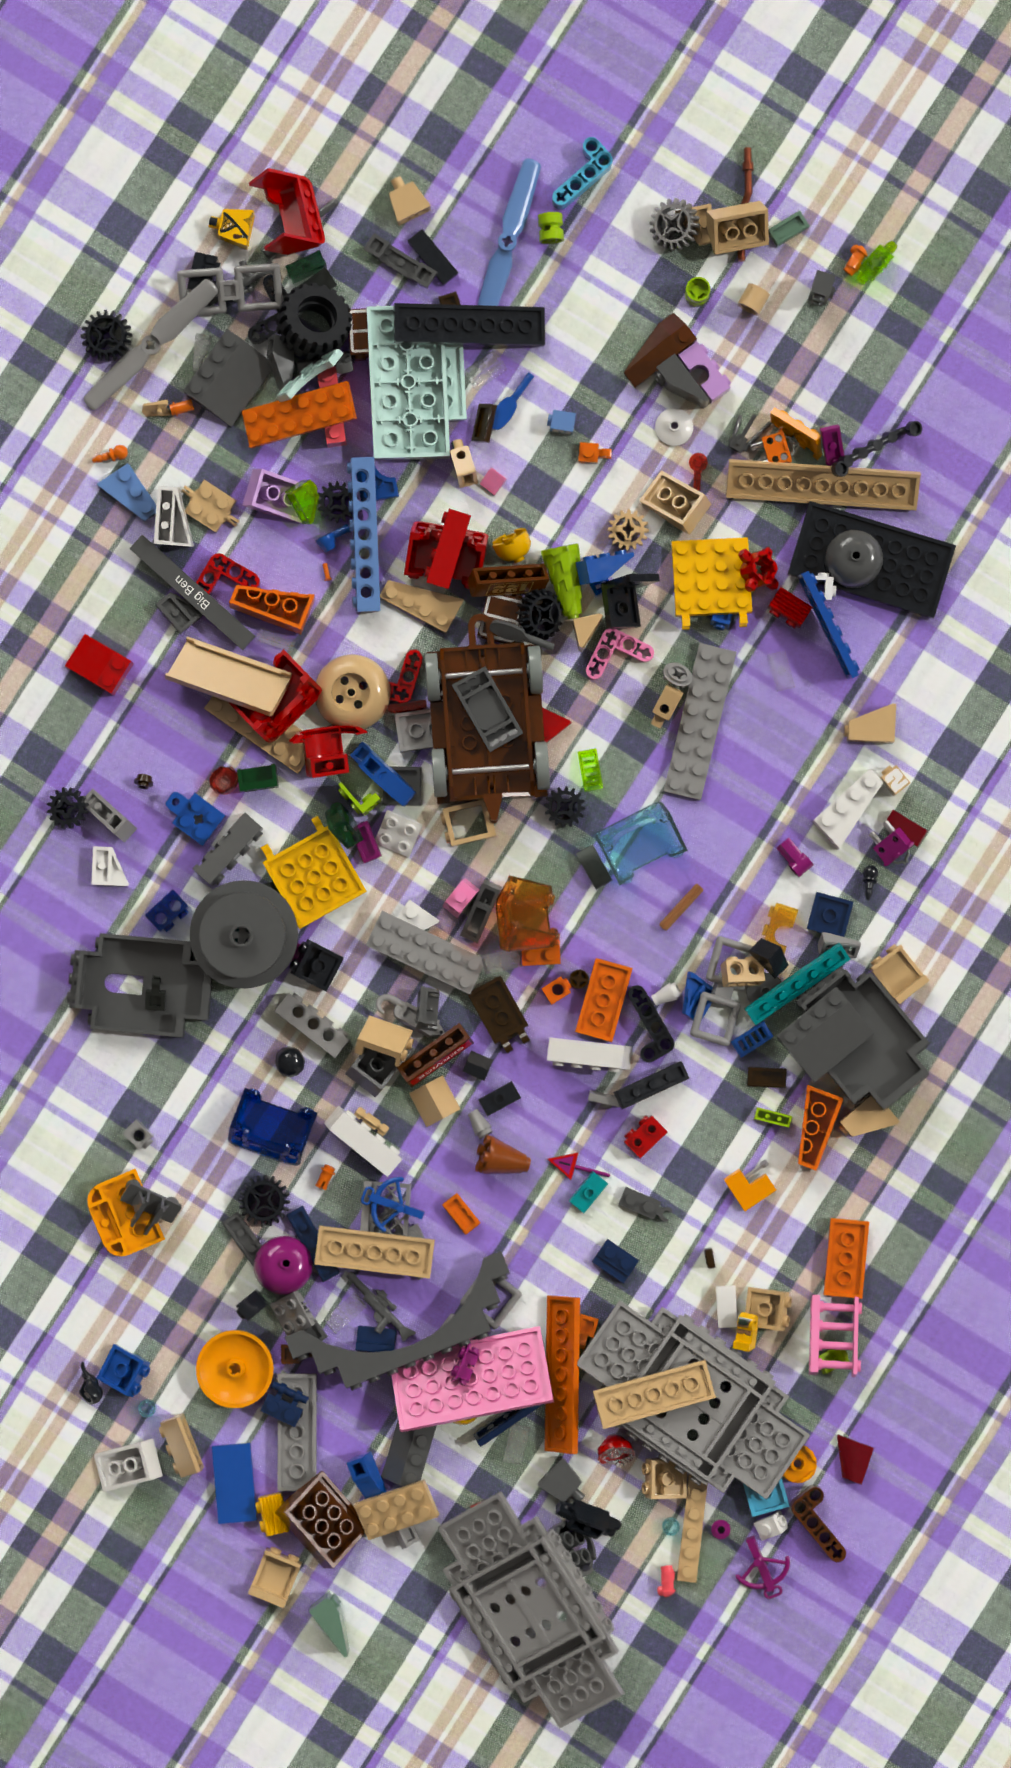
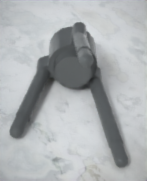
[729,414,771,454]

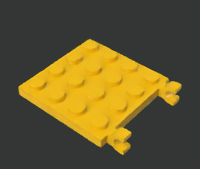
[671,537,752,630]
[261,816,367,929]

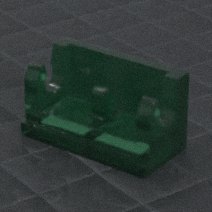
[285,250,327,284]

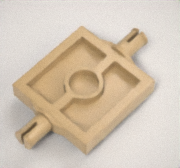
[181,480,240,533]

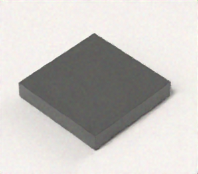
[382,766,421,806]

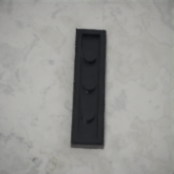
[614,1061,689,1110]

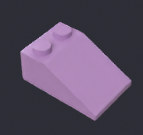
[242,469,312,523]

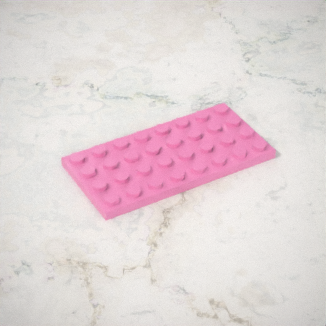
[391,1326,554,1432]

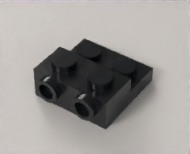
[290,939,344,992]

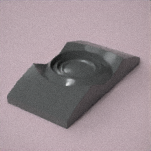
[452,666,523,752]

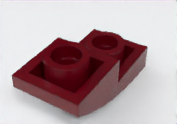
[883,810,928,847]

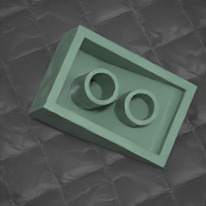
[309,1591,350,1658]

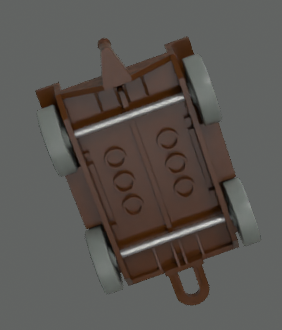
[425,614,550,823]

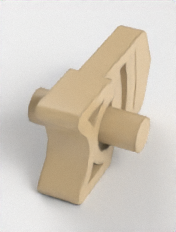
[142,400,170,417]

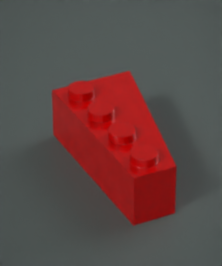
[424,509,471,589]

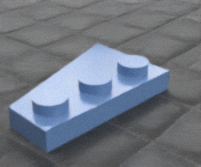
[97,463,156,522]

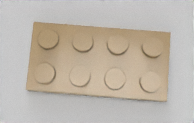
[354,1479,439,1540]

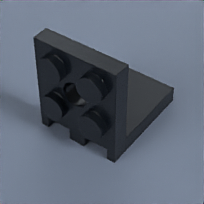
[601,574,660,629]

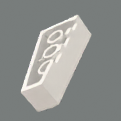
[812,768,883,850]

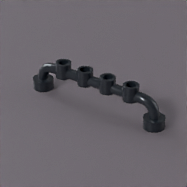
[831,421,922,477]

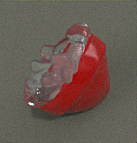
[597,1434,635,1467]

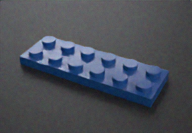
[797,571,860,679]

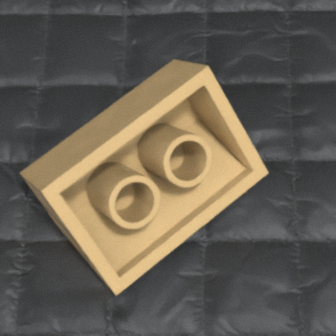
[706,201,769,255]
[159,1413,204,1478]

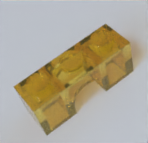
[762,903,798,953]

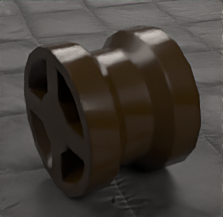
[569,970,589,989]

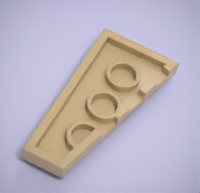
[380,580,464,633]

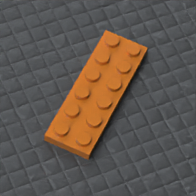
[242,381,357,448]

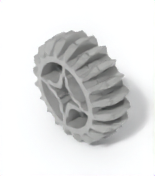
[649,198,700,251]

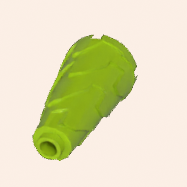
[541,543,582,620]

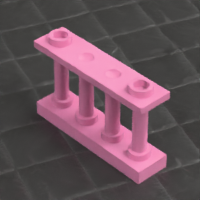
[809,1295,862,1377]

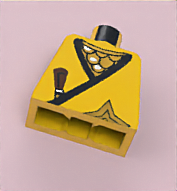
[209,209,255,250]

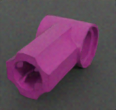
[776,838,814,877]

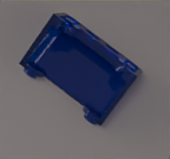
[228,1088,317,1166]

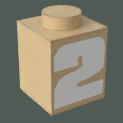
[880,765,910,796]

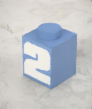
[547,410,576,435]

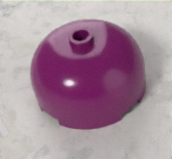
[254,1236,313,1295]

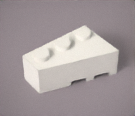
[154,486,194,547]

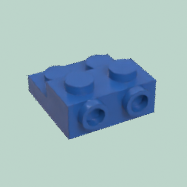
[96,1344,151,1397]

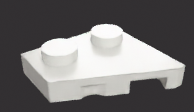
[91,846,129,886]
[397,899,439,930]

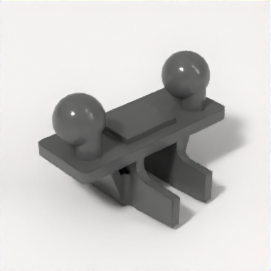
[121,1179,182,1235]

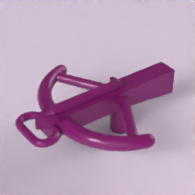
[736,1535,790,1599]

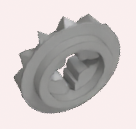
[662,663,692,689]

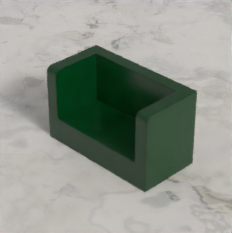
[237,763,279,793]

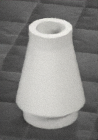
[651,982,681,1006]

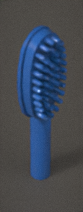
[492,372,534,430]

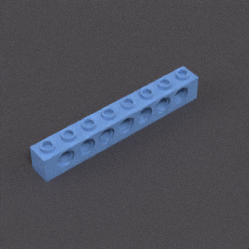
[347,457,380,612]

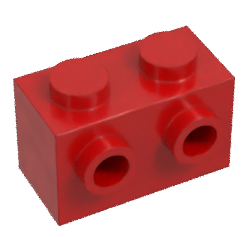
[624,1115,668,1159]

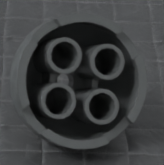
[824,530,883,589]
[548,1520,596,1577]

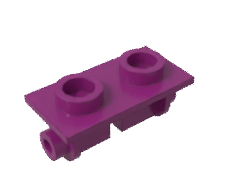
[450,1343,480,1386]

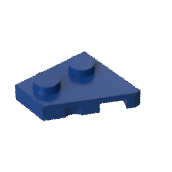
[682,971,713,1021]

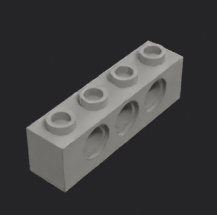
[275,992,350,1058]

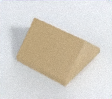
[573,613,603,652]
[409,1075,460,1127]

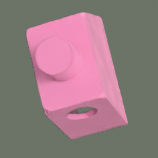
[443,878,480,918]

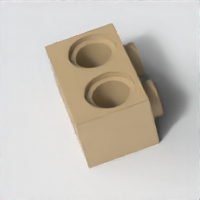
[720,956,765,987]

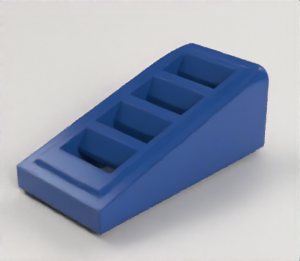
[731,1021,774,1058]

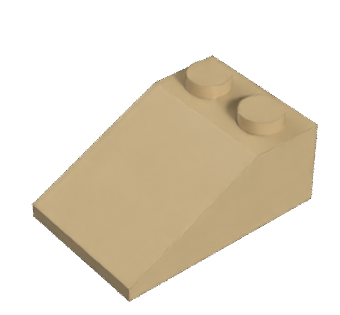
[639,470,712,535]

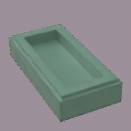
[769,210,810,247]

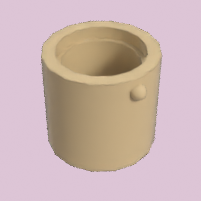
[738,283,770,316]

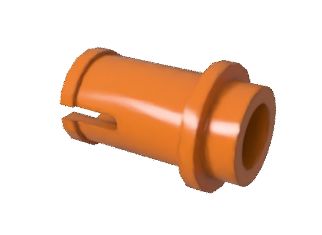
[169,399,194,417]
[315,1164,335,1190]

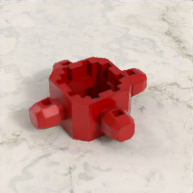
[738,547,779,592]

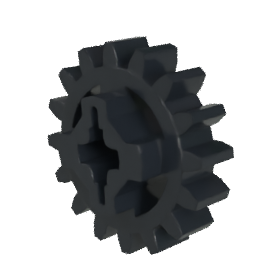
[316,481,352,523]
[544,786,586,828]
[47,787,89,829]

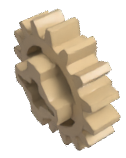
[607,509,649,551]

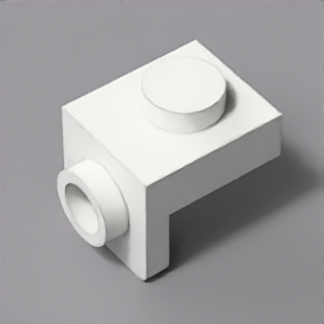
[815,573,836,602]
[754,1510,788,1541]

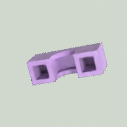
[678,341,731,404]

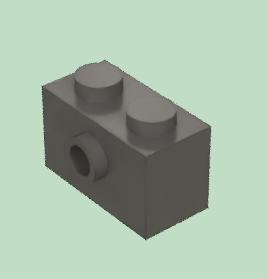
[808,270,836,306]

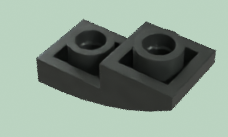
[576,844,613,890]

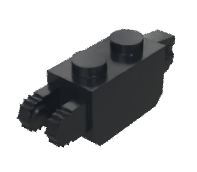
[556,1499,622,1539]

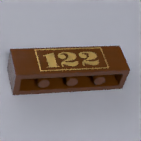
[467,564,550,597]

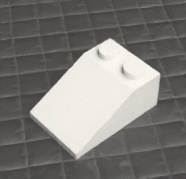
[94,1439,163,1492]

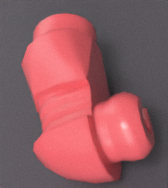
[657,1565,676,1597]

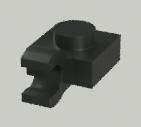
[145,975,166,1011]

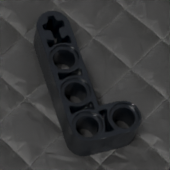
[628,985,675,1062]

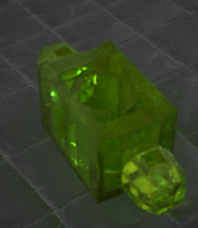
[856,241,898,285]

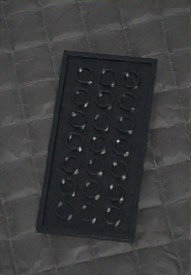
[787,501,956,619]

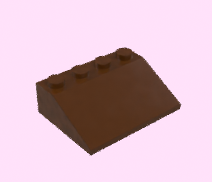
[275,1471,365,1569]

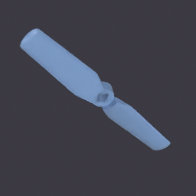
[478,158,541,306]

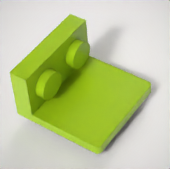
[338,782,382,816]

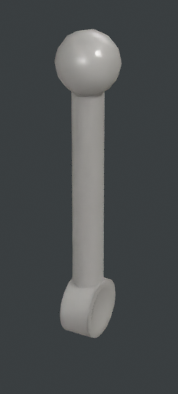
[745,1160,769,1179]

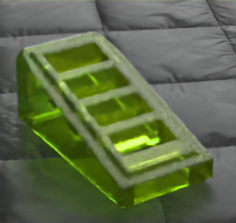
[578,748,603,792]

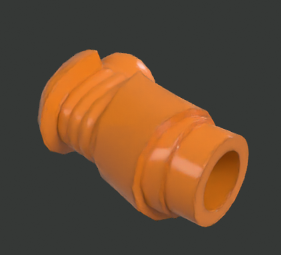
[843,245,867,276]

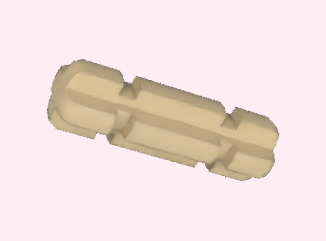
[354,1107,389,1136]

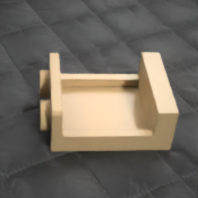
[869,944,930,1004]
[354,1015,414,1067]
[248,1547,302,1608]

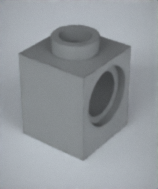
[123,1119,154,1150]

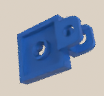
[165,792,226,846]

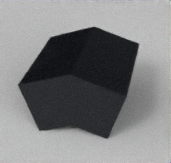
[462,1051,493,1081]

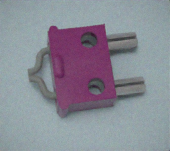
[869,820,914,866]

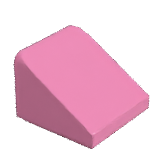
[480,467,506,496]

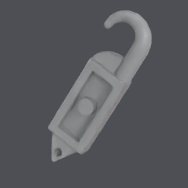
[376,994,445,1038]

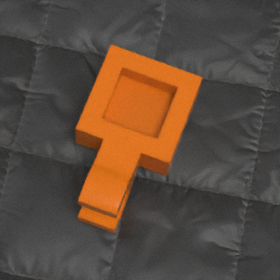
[578,442,612,464]
[579,1314,599,1349]

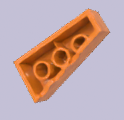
[229,585,315,635]
[798,1085,844,1171]

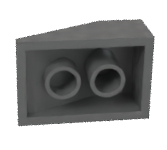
[655,354,709,408]
[345,1047,413,1098]

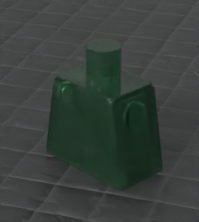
[324,802,364,849]

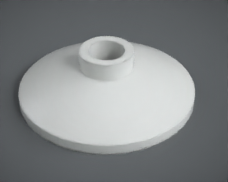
[655,408,693,446]

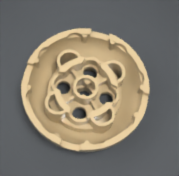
[315,654,391,729]

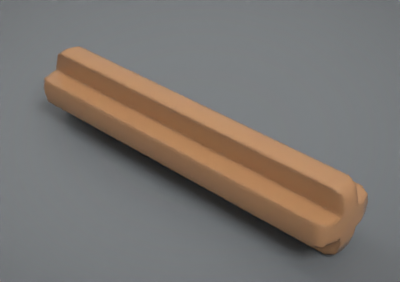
[659,884,703,931]

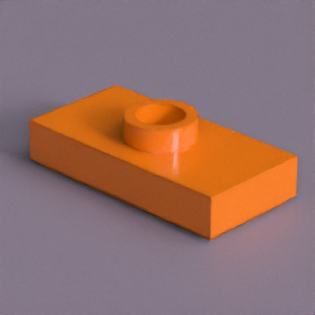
[442,1193,481,1235]

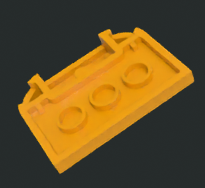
[87,1168,165,1257]

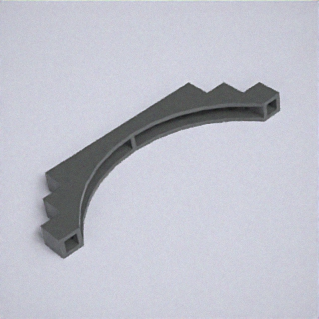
[285,1251,510,1391]

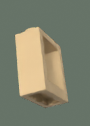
[440,800,497,847]

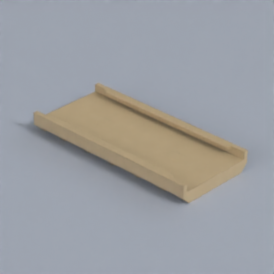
[165,636,292,716]

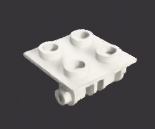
[375,810,422,858]

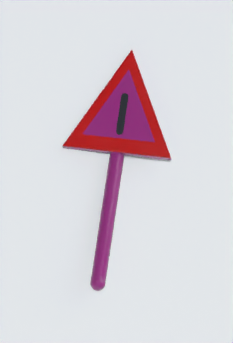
[547,1153,610,1180]

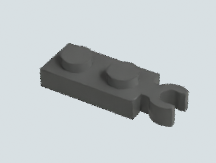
[618,1187,673,1222]

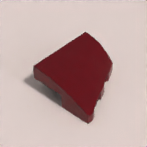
[837,1434,874,1485]

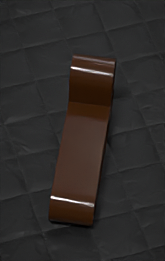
[790,1485,846,1562]

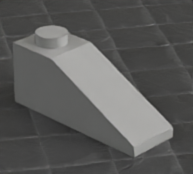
[83,788,137,843]

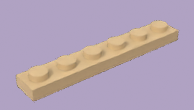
[677,1474,708,1583]

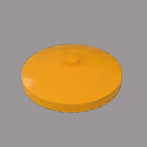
[196,1330,274,1408]

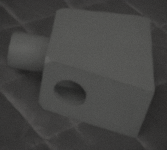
[538,1456,585,1502]

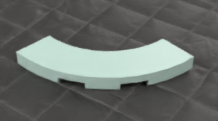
[276,349,343,402]

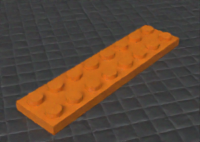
[545,1295,580,1454]

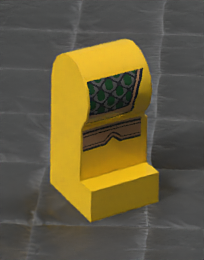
[732,1312,758,1352]

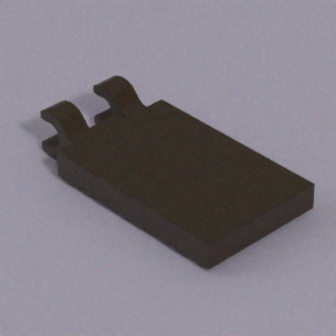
[467,975,530,1053]

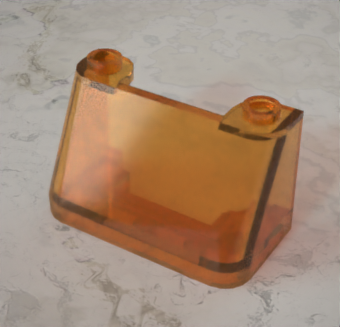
[496,875,560,952]

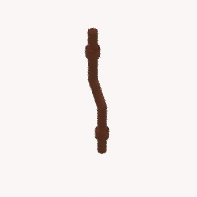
[738,147,754,262]

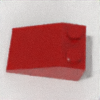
[65,634,134,696]

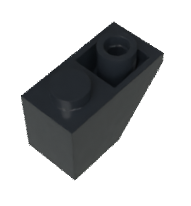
[236,1289,269,1321]

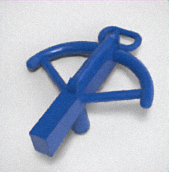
[361,1177,425,1232]

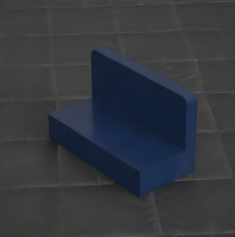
[355,1325,396,1352]

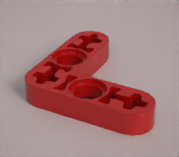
[196,553,260,595]
[359,650,423,703]

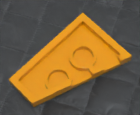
[770,407,822,460]

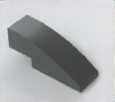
[460,879,502,943]

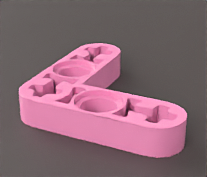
[586,629,654,680]

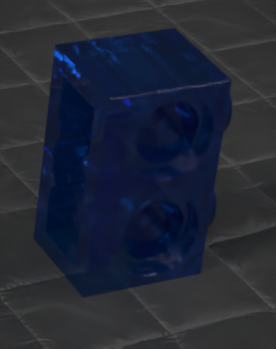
[145,889,190,933]

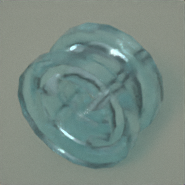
[138,1399,156,1417]
[662,1517,680,1536]

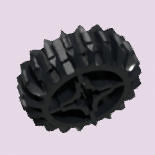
[81,310,133,362]
[515,589,565,640]
[238,1174,290,1227]

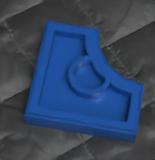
[356,467,399,502]

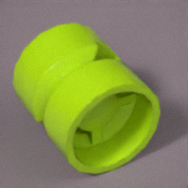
[538,212,564,244]
[685,277,710,307]

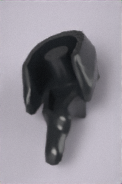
[79,1361,103,1405]

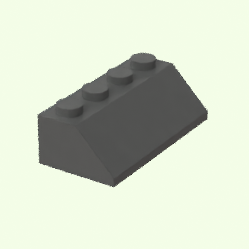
[381,1420,437,1486]

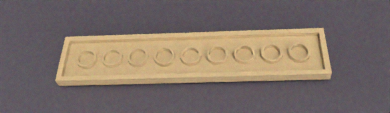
[726,459,921,511]

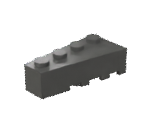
[193,813,263,886]

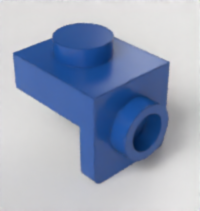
[710,614,732,630]

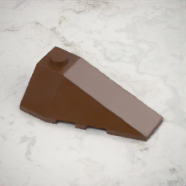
[624,313,697,388]

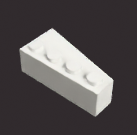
[547,1037,632,1073]
[324,1105,402,1177]

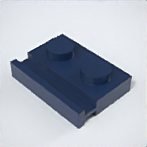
[592,1238,639,1284]

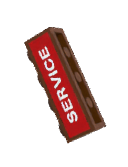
[397,1023,474,1087]

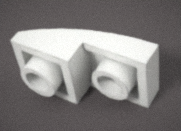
[716,1285,738,1328]

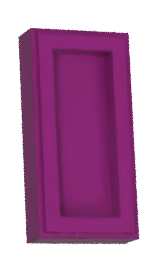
[349,821,382,864]

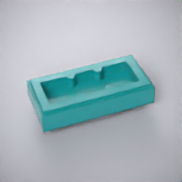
[568,1171,608,1213]

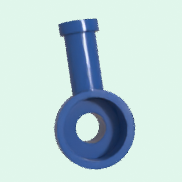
[315,524,351,552]

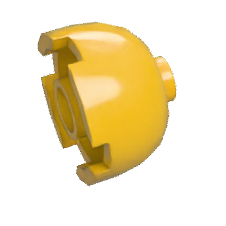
[492,528,531,563]

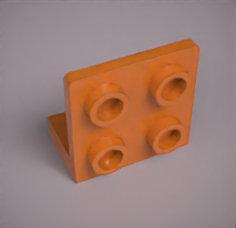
[521,937,561,966]

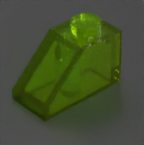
[285,479,319,524]

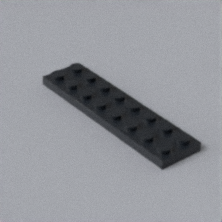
[393,303,545,346]

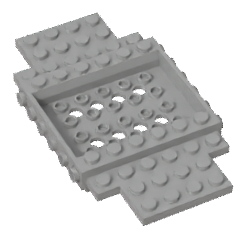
[577,1300,810,1499]
[437,1491,624,1729]

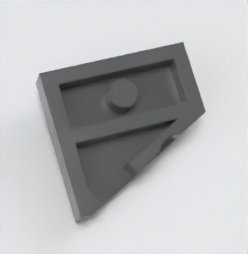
[156,592,204,635]

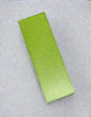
[754,1107,792,1128]

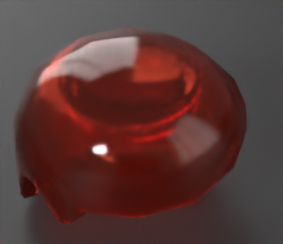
[209,766,238,795]

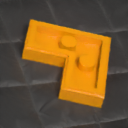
[723,1169,776,1211]

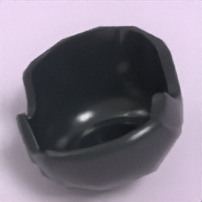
[275,1046,305,1077]

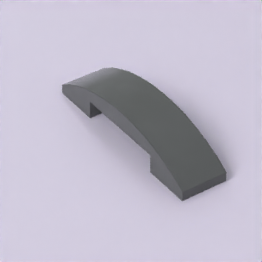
[364,233,438,288]

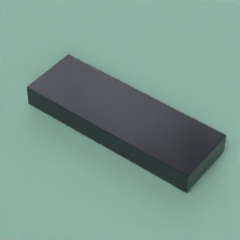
[408,229,458,285]

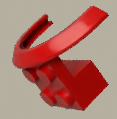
[289,725,367,778]

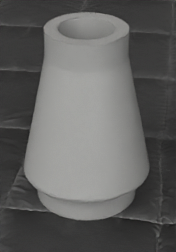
[468,1109,493,1139]

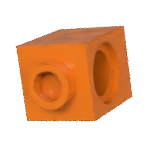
[541,976,572,1005]

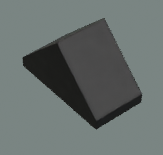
[748,938,788,979]

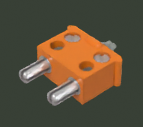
[750,430,798,463]

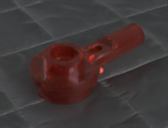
[689,453,708,491]

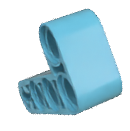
[552,137,613,210]

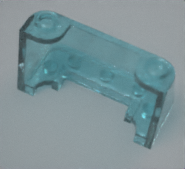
[594,802,688,886]

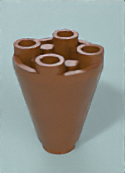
[475,1135,531,1174]

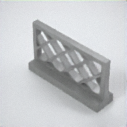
[360,1181,412,1236]

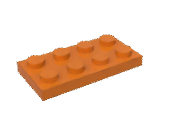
[575,958,633,1042]
[823,1218,869,1299]

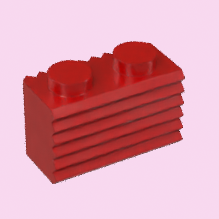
[767,587,813,629]

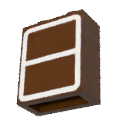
[349,308,369,361]
[477,594,523,644]

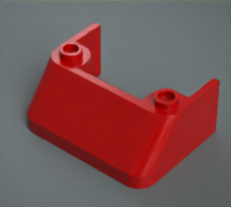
[249,168,325,255]

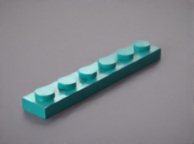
[744,943,851,1025]

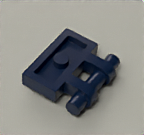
[260,1381,309,1427]

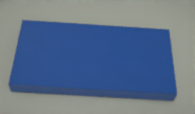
[212,1442,257,1524]

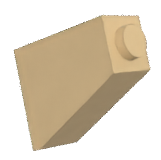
[844,704,896,744]
[838,1095,900,1137]

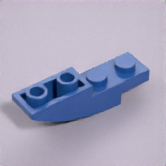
[350,741,417,807]

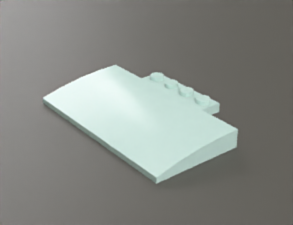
[366,306,467,459]

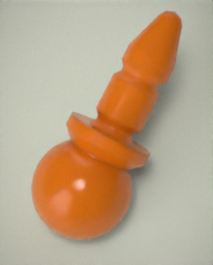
[92,445,128,462]

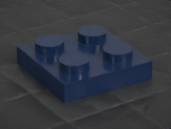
[806,892,854,937]

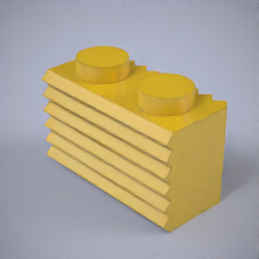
[255,1492,290,1537]

